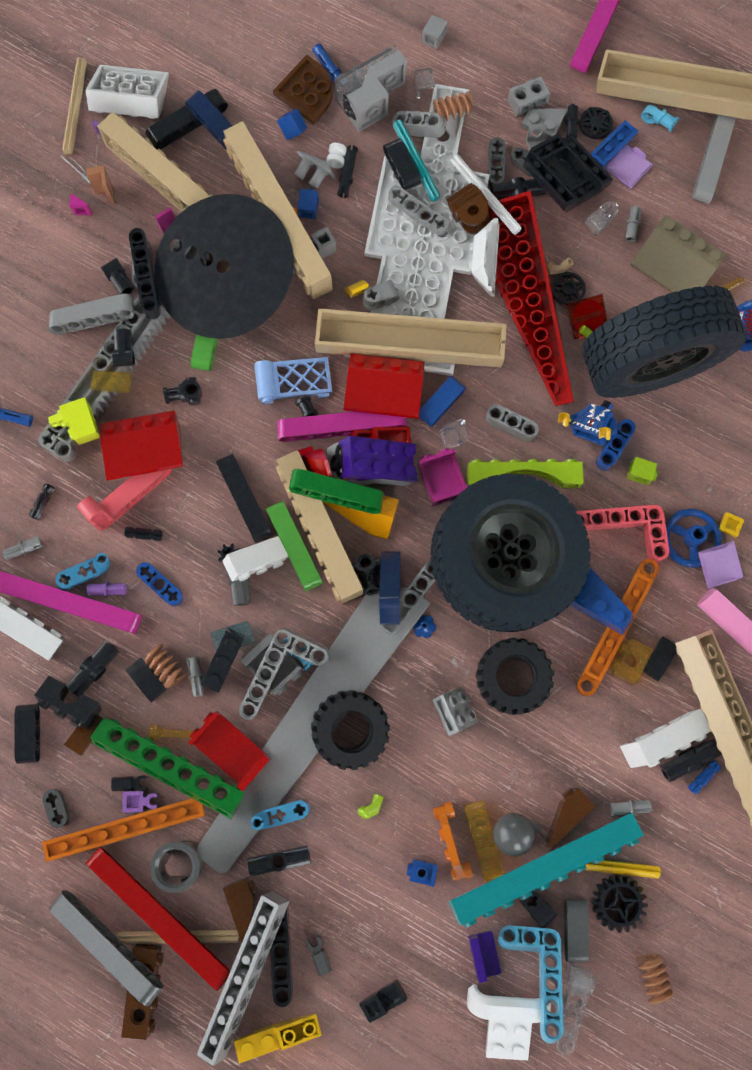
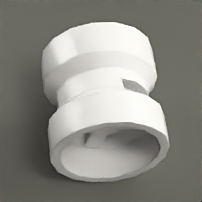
[326,143,347,169]

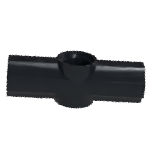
[491,177,546,200]
[66,641,120,697]
[660,739,722,782]
[247,845,311,877]

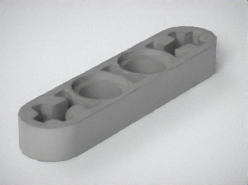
[389,186,449,236]

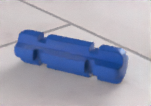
[688,761,721,794]

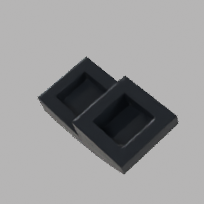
[641,636,677,682]
[126,658,167,703]
[359,979,408,1023]

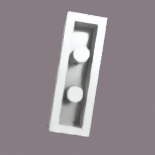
[223,536,288,582]

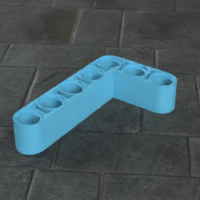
[498,925,564,1044]

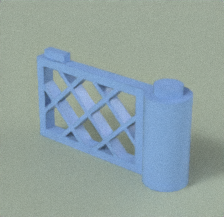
[254,357,332,404]

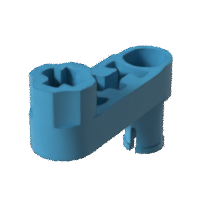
[55,553,110,592]
[250,799,311,830]

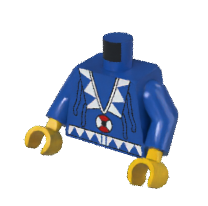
[558,400,618,446]

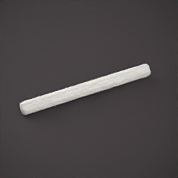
[451,154,521,235]

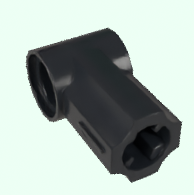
[101,258,134,294]
[112,328,135,367]

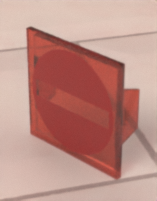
[567,293,607,340]

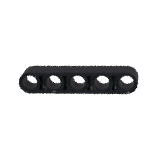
[145,89,228,150]
[129,228,161,319]
[216,453,273,543]
[270,907,293,1007]

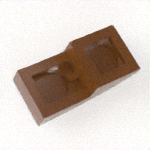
[64,716,103,756]

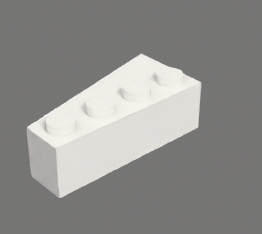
[620,709,711,768]

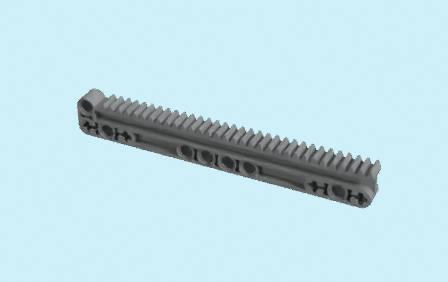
[39,239,211,462]

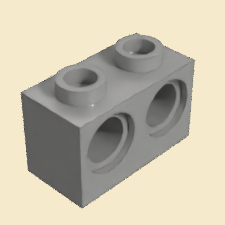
[507,77,551,117]

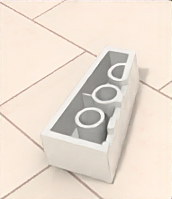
[0,596,64,661]

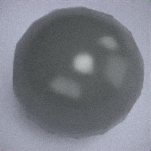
[493,813,535,857]

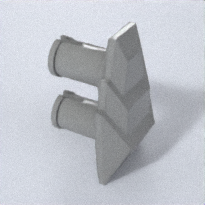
[293,151,336,189]

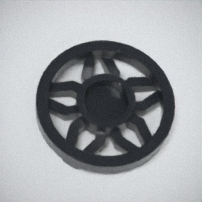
[579,107,613,139]
[552,272,586,305]

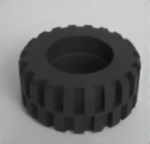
[476,638,555,715]
[311,690,390,770]

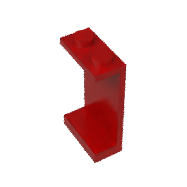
[188,711,272,791]

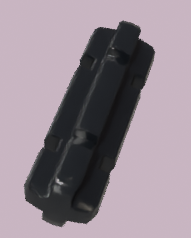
[29,484,54,520]
[124,527,163,541]

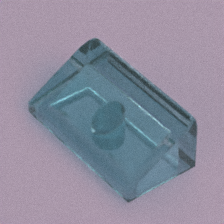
[210,621,255,651]

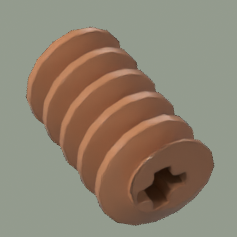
[433,91,472,121]
[145,644,187,688]
[637,954,674,1004]

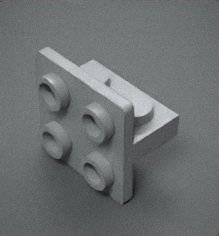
[432,687,478,736]

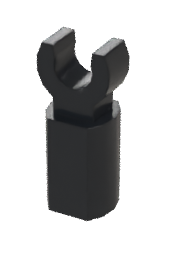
[111,775,148,791]

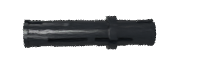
[337,145,358,198]

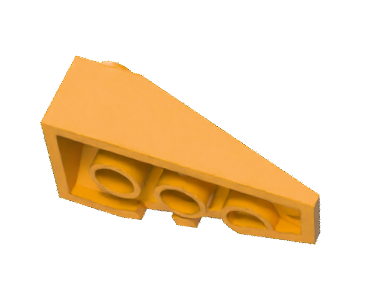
[322,495,399,540]

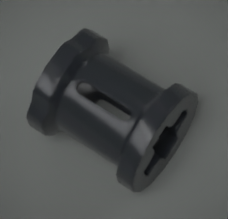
[295,396,318,417]

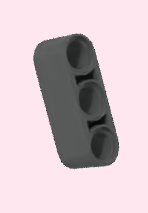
[564,899,589,962]

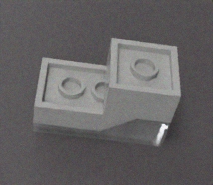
[335,45,407,133]

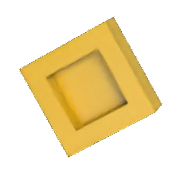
[719,512,744,538]

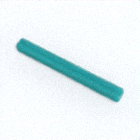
[393,120,440,202]

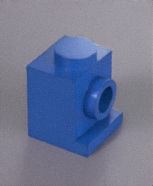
[406,858,438,887]

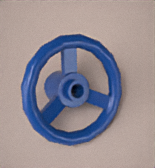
[665,508,723,568]

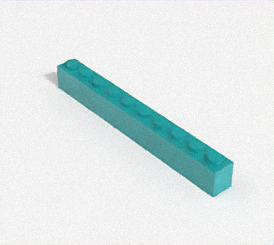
[448,813,644,928]

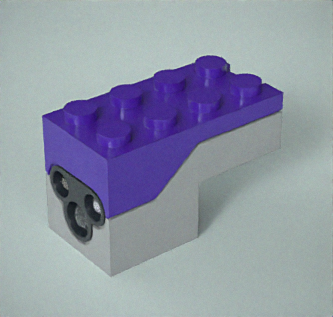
[327,436,418,486]

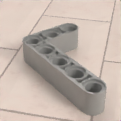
[239,627,329,720]

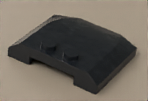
[522,135,613,212]

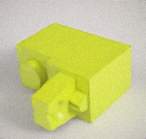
[48,397,100,445]

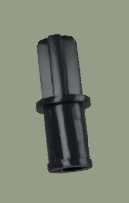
[565,104,579,139]

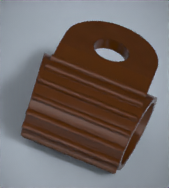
[446,182,490,235]

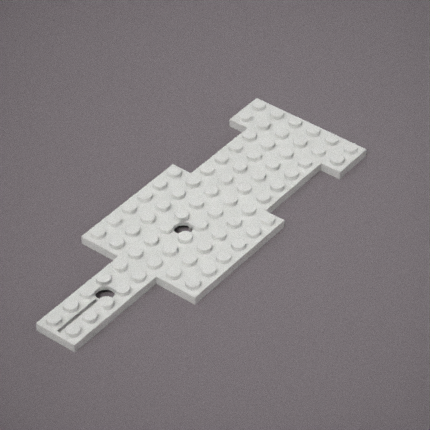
[344,84,490,376]

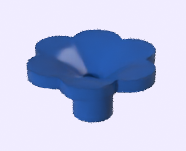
[412,615,436,638]

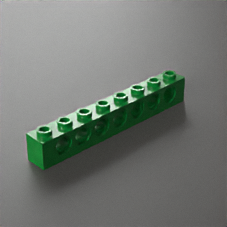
[90,717,244,820]

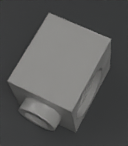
[422,15,448,50]

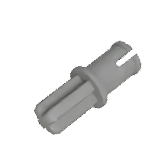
[625,206,642,242]
[2,536,43,560]
[186,657,204,697]
[610,800,652,816]

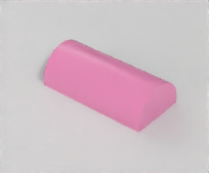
[697,588,752,656]

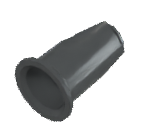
[150,840,204,893]

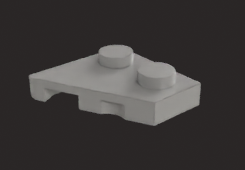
[521,109,568,139]

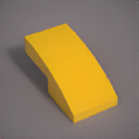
[343,280,369,299]

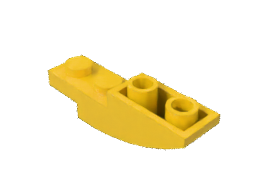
[233,1013,322,1064]

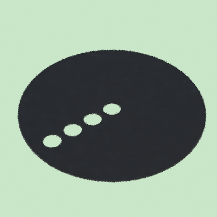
[155,194,294,339]

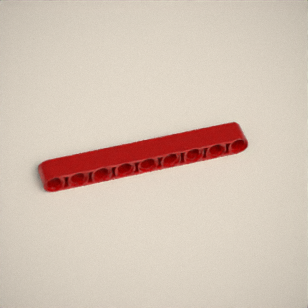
[86,847,230,991]

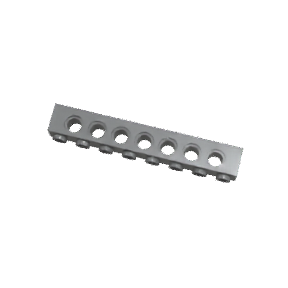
[197,891,290,1066]

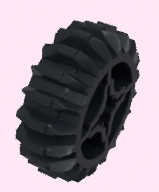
[591,874,648,933]

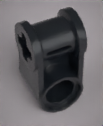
[519,891,558,928]

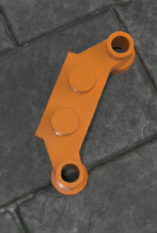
[433,801,474,881]

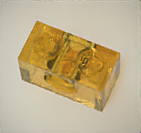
[611,638,653,686]

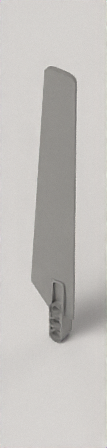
[197,560,436,873]

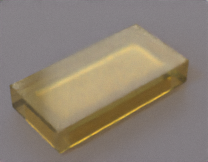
[90,371,132,393]

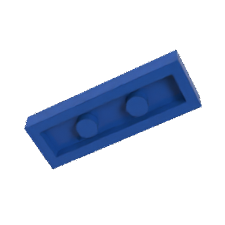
[591,120,638,167]

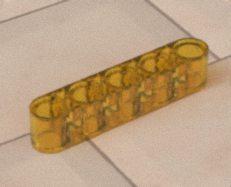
[463,800,505,883]

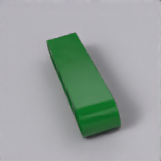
[289,469,384,514]

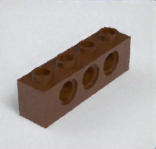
[121,944,164,1040]

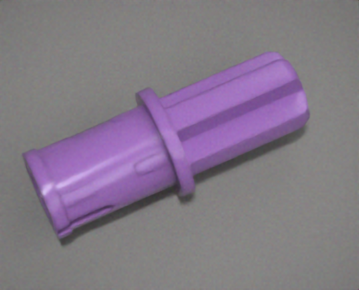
[87,582,127,597]

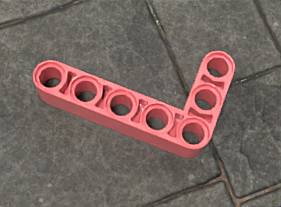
[77,469,172,531]
[576,505,669,562]

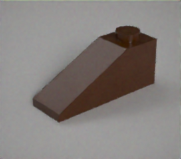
[545,788,595,849]
[223,877,257,942]

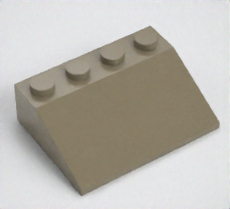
[630,215,727,293]

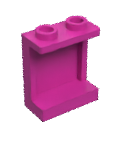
[418,448,468,507]

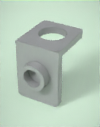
[526,123,547,151]

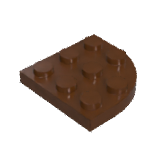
[273,55,333,125]

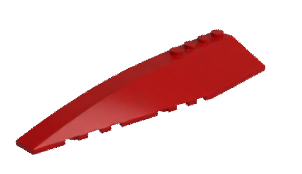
[487,191,574,406]

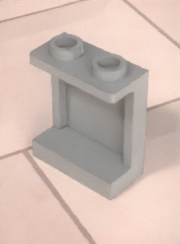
[241,634,303,696]

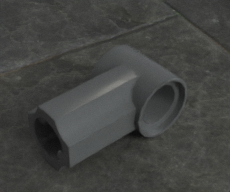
[227,572,251,606]

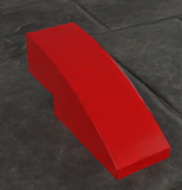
[350,426,412,444]
[298,446,332,477]

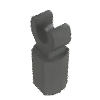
[306,935,332,976]

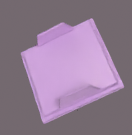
[603,144,653,189]
[698,541,744,589]

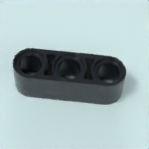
[383,138,421,190]
[14,704,40,764]

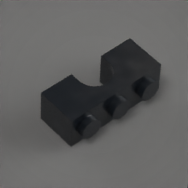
[200,627,245,693]
[34,676,102,730]

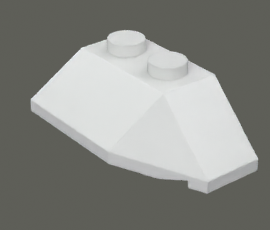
[469,218,500,296]

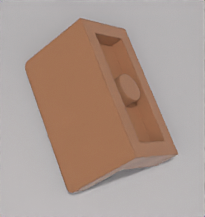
[85,166,115,204]

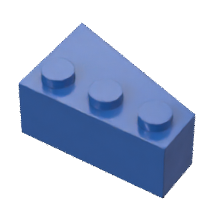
[571,568,633,635]

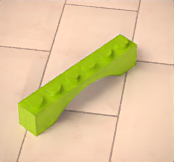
[467,459,584,488]

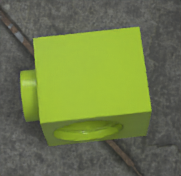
[626,457,658,486]

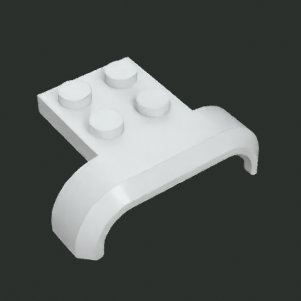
[467,984,551,1060]

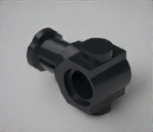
[163,377,202,405]
[352,554,380,595]

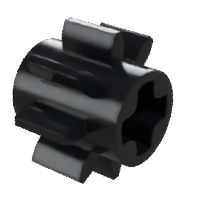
[217,543,240,562]

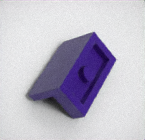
[468,931,501,983]

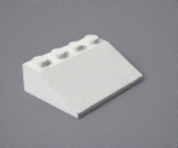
[86,65,169,119]

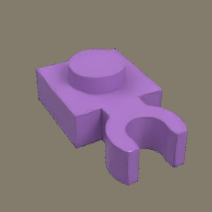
[123,791,159,813]

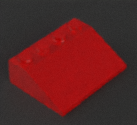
[343,353,425,419]
[100,410,183,481]

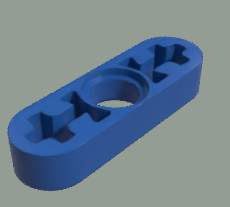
[136,562,183,606]

